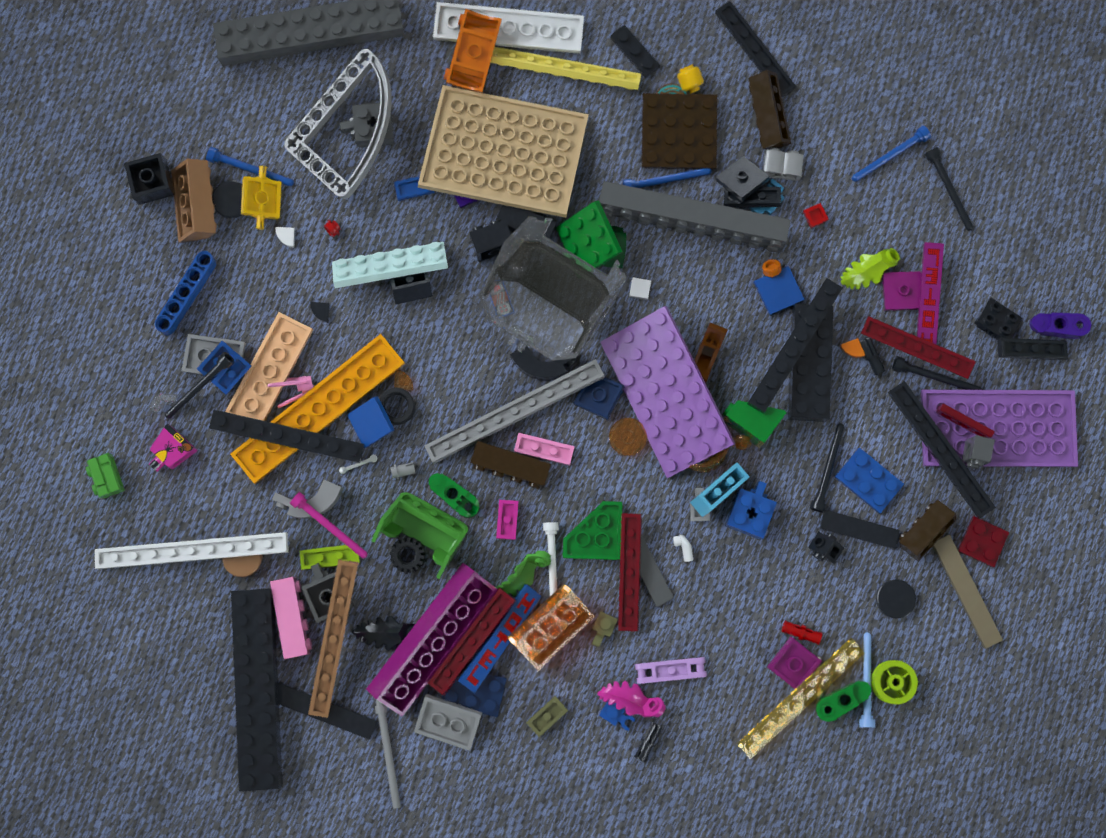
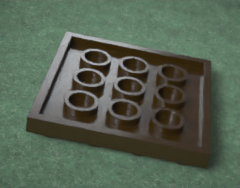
[641,93,717,170]

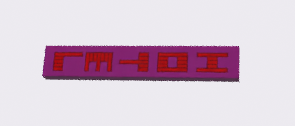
[917,242,944,344]

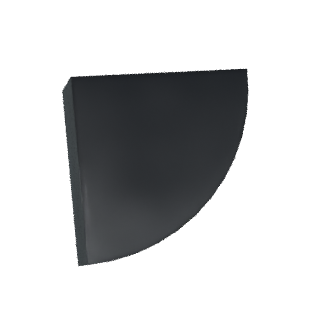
[310,302,330,323]

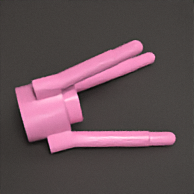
[267,376,313,408]

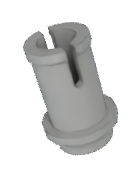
[390,462,416,479]

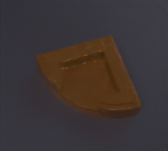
[394,370,414,391]

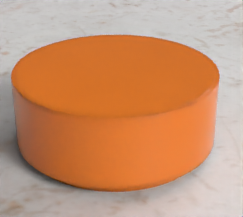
[762,259,782,277]

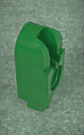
[429,473,480,518]
[816,680,871,722]

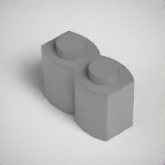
[763,148,804,181]

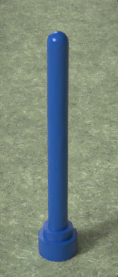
[852,126,931,182]
[206,147,294,186]
[623,168,711,188]

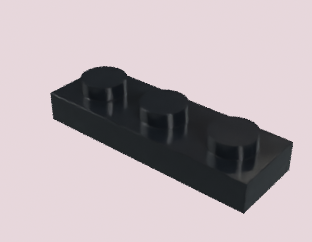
[610,25,660,78]
[724,187,781,207]

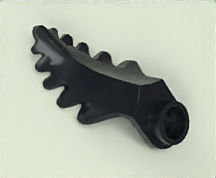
[352,616,415,650]

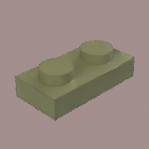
[526,696,568,737]

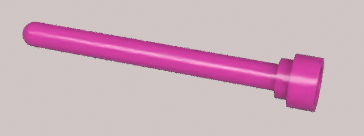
[289,491,368,559]

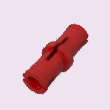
[781,620,823,645]

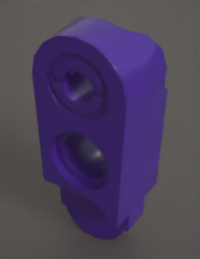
[1029,312,1091,339]

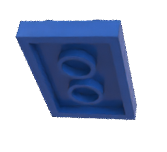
[835,447,904,514]

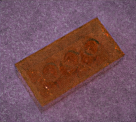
[507,584,595,671]

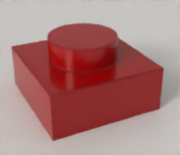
[803,203,829,228]

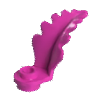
[597,681,665,717]

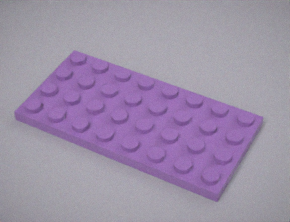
[600,306,735,478]
[921,390,1078,467]

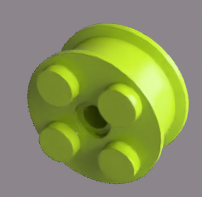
[871,660,918,704]

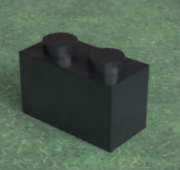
[390,272,433,305]

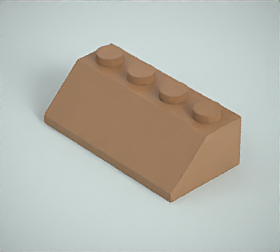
[171,159,217,243]

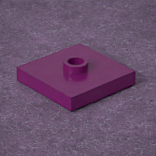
[882,271,921,311]
[767,636,822,692]

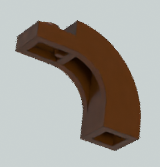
[694,322,728,384]

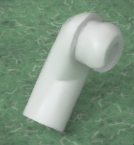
[673,535,693,562]

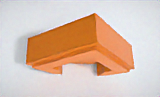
[840,338,865,358]

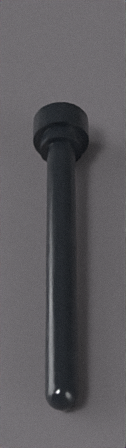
[925,147,973,231]
[165,352,235,419]
[892,356,982,390]
[809,423,844,513]

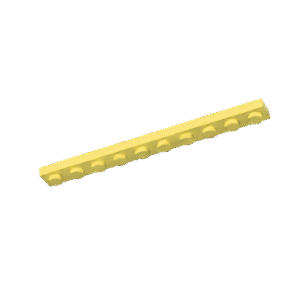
[490,47,641,90]

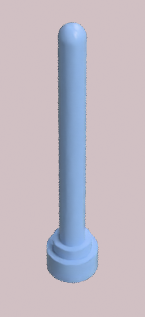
[859,632,875,728]

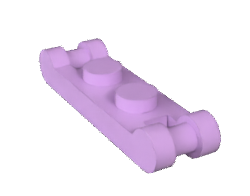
[635,657,707,684]

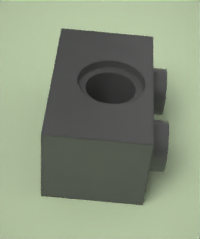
[962,435,995,469]

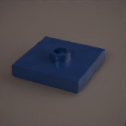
[573,377,625,420]

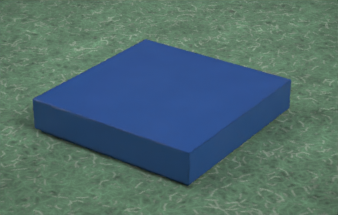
[754,266,805,316]
[347,396,395,448]

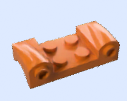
[444,9,502,93]

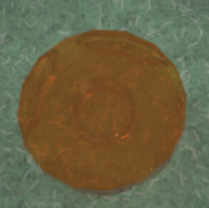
[609,418,647,456]

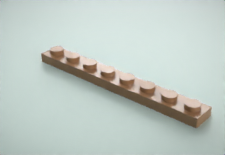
[308,559,358,718]

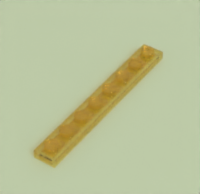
[737,638,864,759]

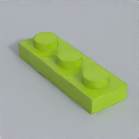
[299,545,360,570]

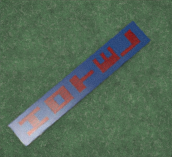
[458,584,541,693]

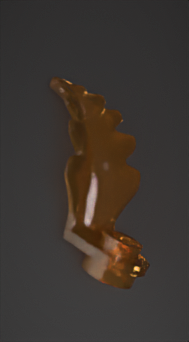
[689,435,752,473]

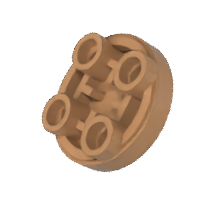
[222,555,263,577]

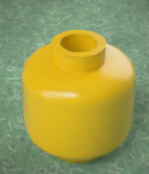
[677,64,704,94]

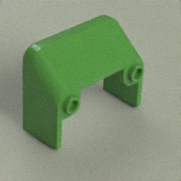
[371,492,468,579]

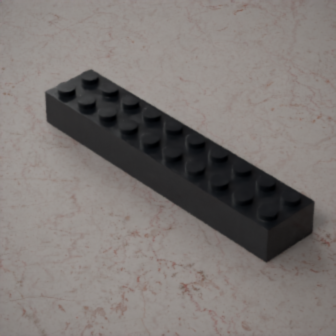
[231,588,283,792]

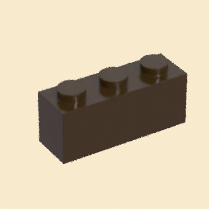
[899,499,957,562]

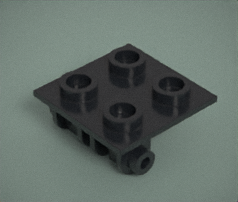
[974,297,1022,340]

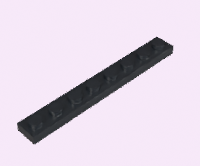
[747,278,843,414]
[887,381,996,519]
[209,410,365,463]

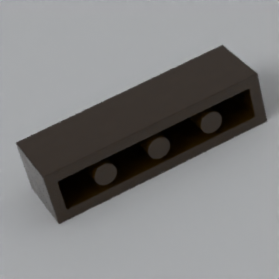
[748,70,792,150]
[470,441,551,490]

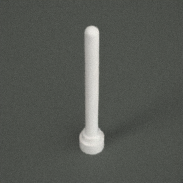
[543,522,559,616]

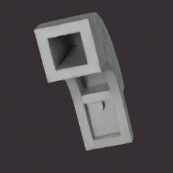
[272,480,343,519]

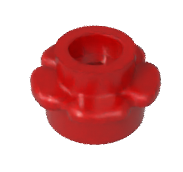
[324,220,341,238]

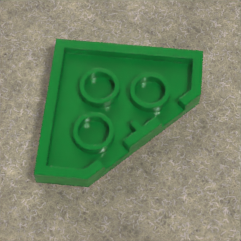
[563,501,622,560]

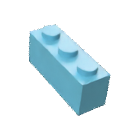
[690,462,750,517]

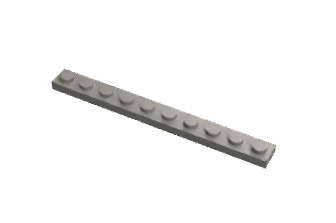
[425,359,605,464]

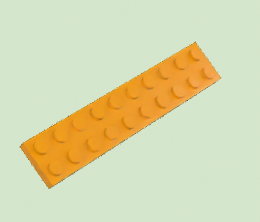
[230,334,405,484]

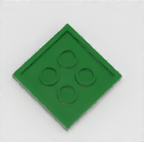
[556,201,623,278]

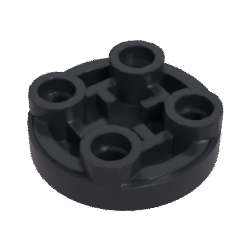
[212,180,242,219]
[876,579,916,619]

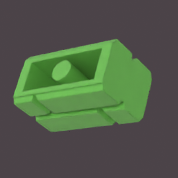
[86,453,125,499]

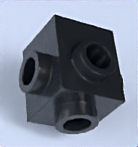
[808,531,844,564]

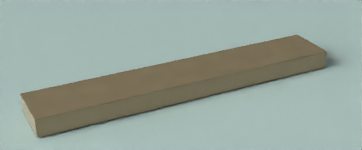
[933,535,1003,649]

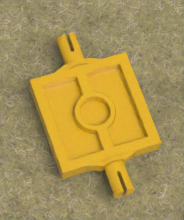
[241,166,281,230]

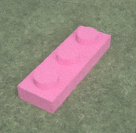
[514,433,574,466]

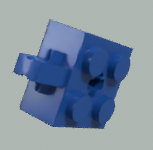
[725,481,777,540]

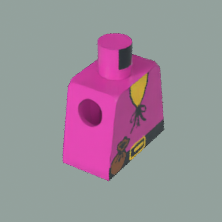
[149,423,198,472]

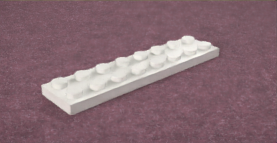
[433,2,584,54]

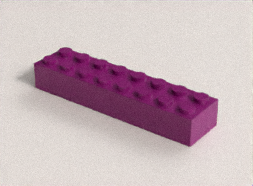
[366,563,498,717]

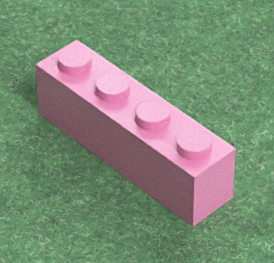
[270,577,312,659]

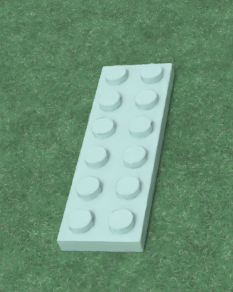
[332,242,448,288]

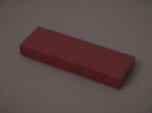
[936,403,995,438]

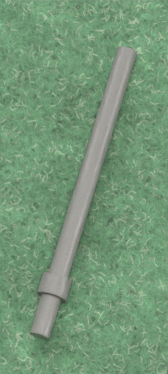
[375,700,401,809]

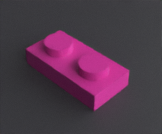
[496,500,519,540]

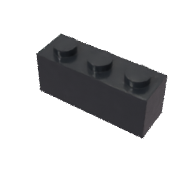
[496,205,556,247]

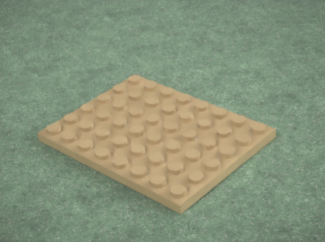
[418,85,589,218]

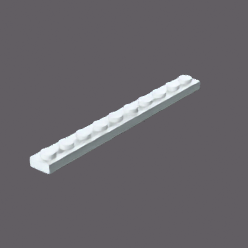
[95,532,289,569]

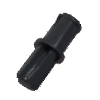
[860,337,886,376]
[634,723,662,762]

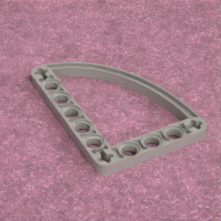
[284,49,392,199]

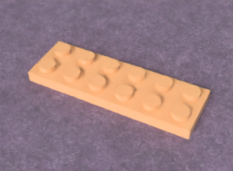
[225,312,313,421]

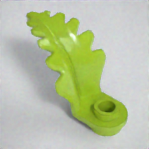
[841,248,900,290]

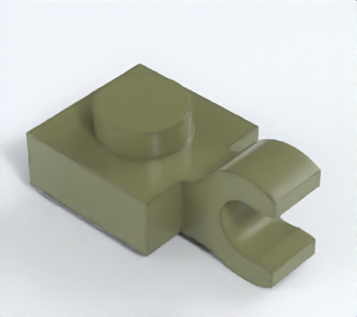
[592,611,618,647]

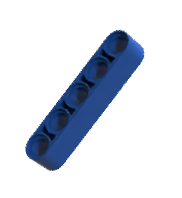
[155,251,216,335]

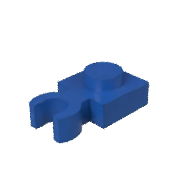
[599,701,635,731]

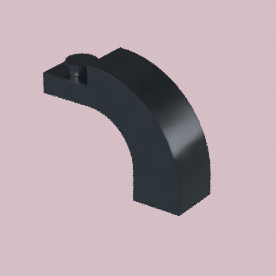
[510,344,579,381]

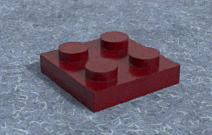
[958,516,1009,568]

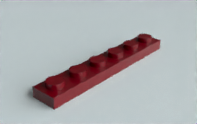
[861,316,976,379]
[618,513,642,632]
[428,588,516,695]

